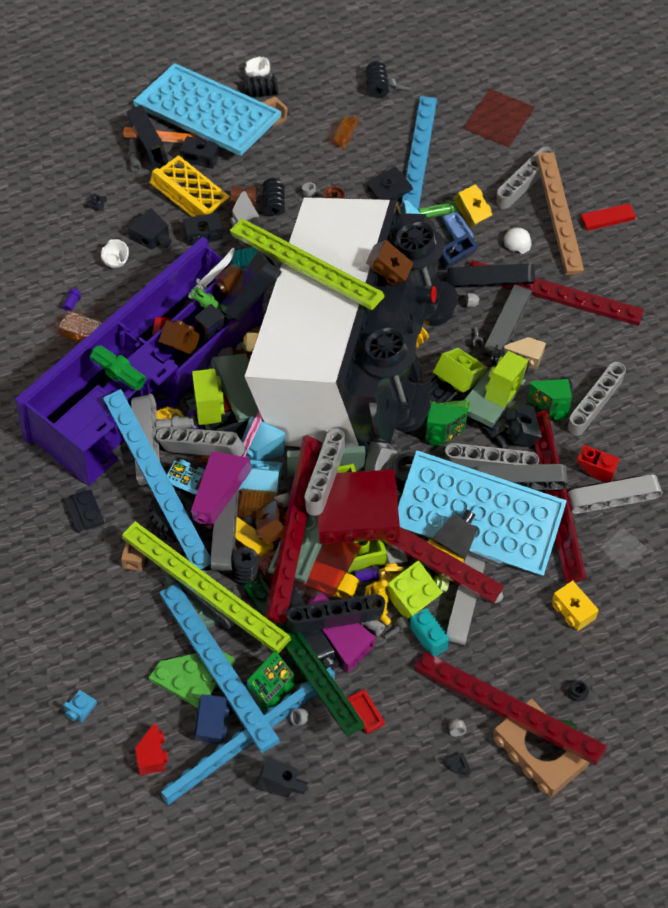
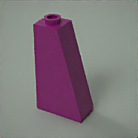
[191,451,252,524]
[307,593,376,673]

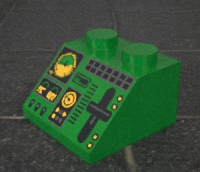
[527,379,572,420]
[425,403,468,445]
[247,651,294,711]

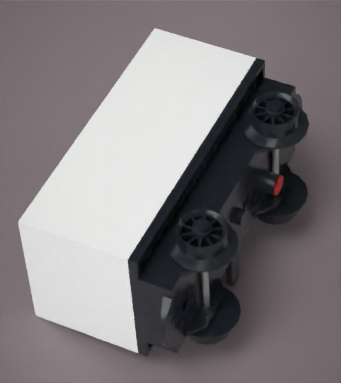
[245,198,458,453]

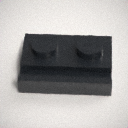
[421,374,457,403]
[65,490,105,533]

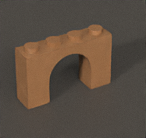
[493,699,589,798]

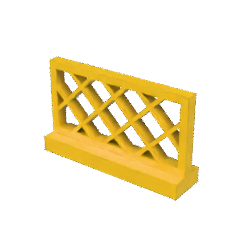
[150,155,230,224]

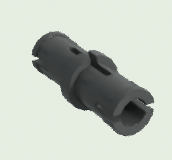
[128,139,142,171]

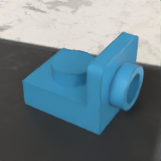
[63,690,97,723]

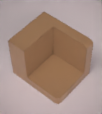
[262,97,288,126]
[121,542,146,571]

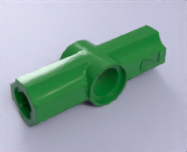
[90,345,146,391]

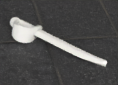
[188,248,235,299]

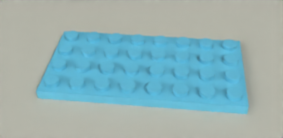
[133,63,281,156]
[398,451,567,576]

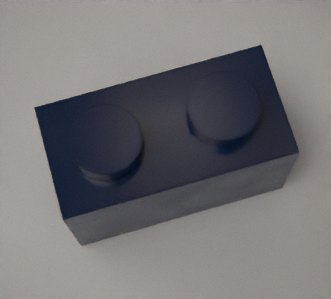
[438,232,478,270]
[193,694,229,744]

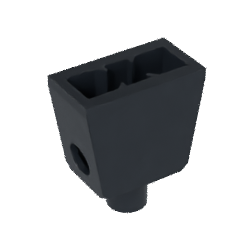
[127,208,172,250]
[432,509,477,560]
[255,756,308,798]

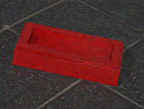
[347,689,385,734]

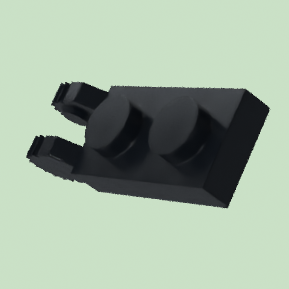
[472,418,512,449]

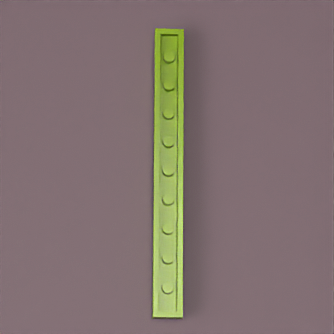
[229,218,384,310]
[122,521,291,653]

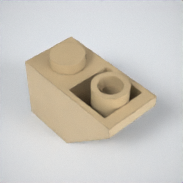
[504,337,546,370]

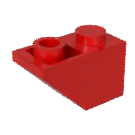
[577,445,620,483]
[135,724,168,775]

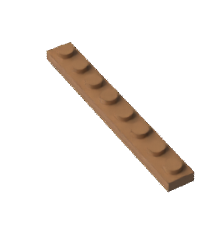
[536,153,584,275]

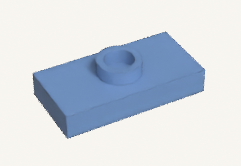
[442,211,474,240]

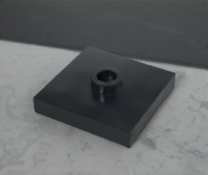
[366,166,413,200]

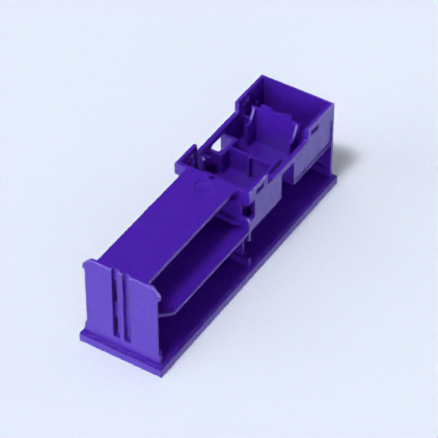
[15,237,264,486]

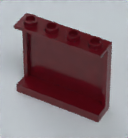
[318,469,400,544]

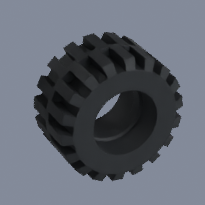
[149,488,199,543]

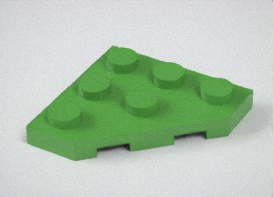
[149,651,235,708]

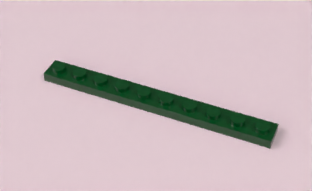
[243,577,365,738]

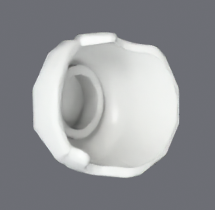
[245,57,270,80]
[503,228,532,254]
[101,239,129,268]

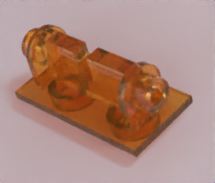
[333,115,359,150]

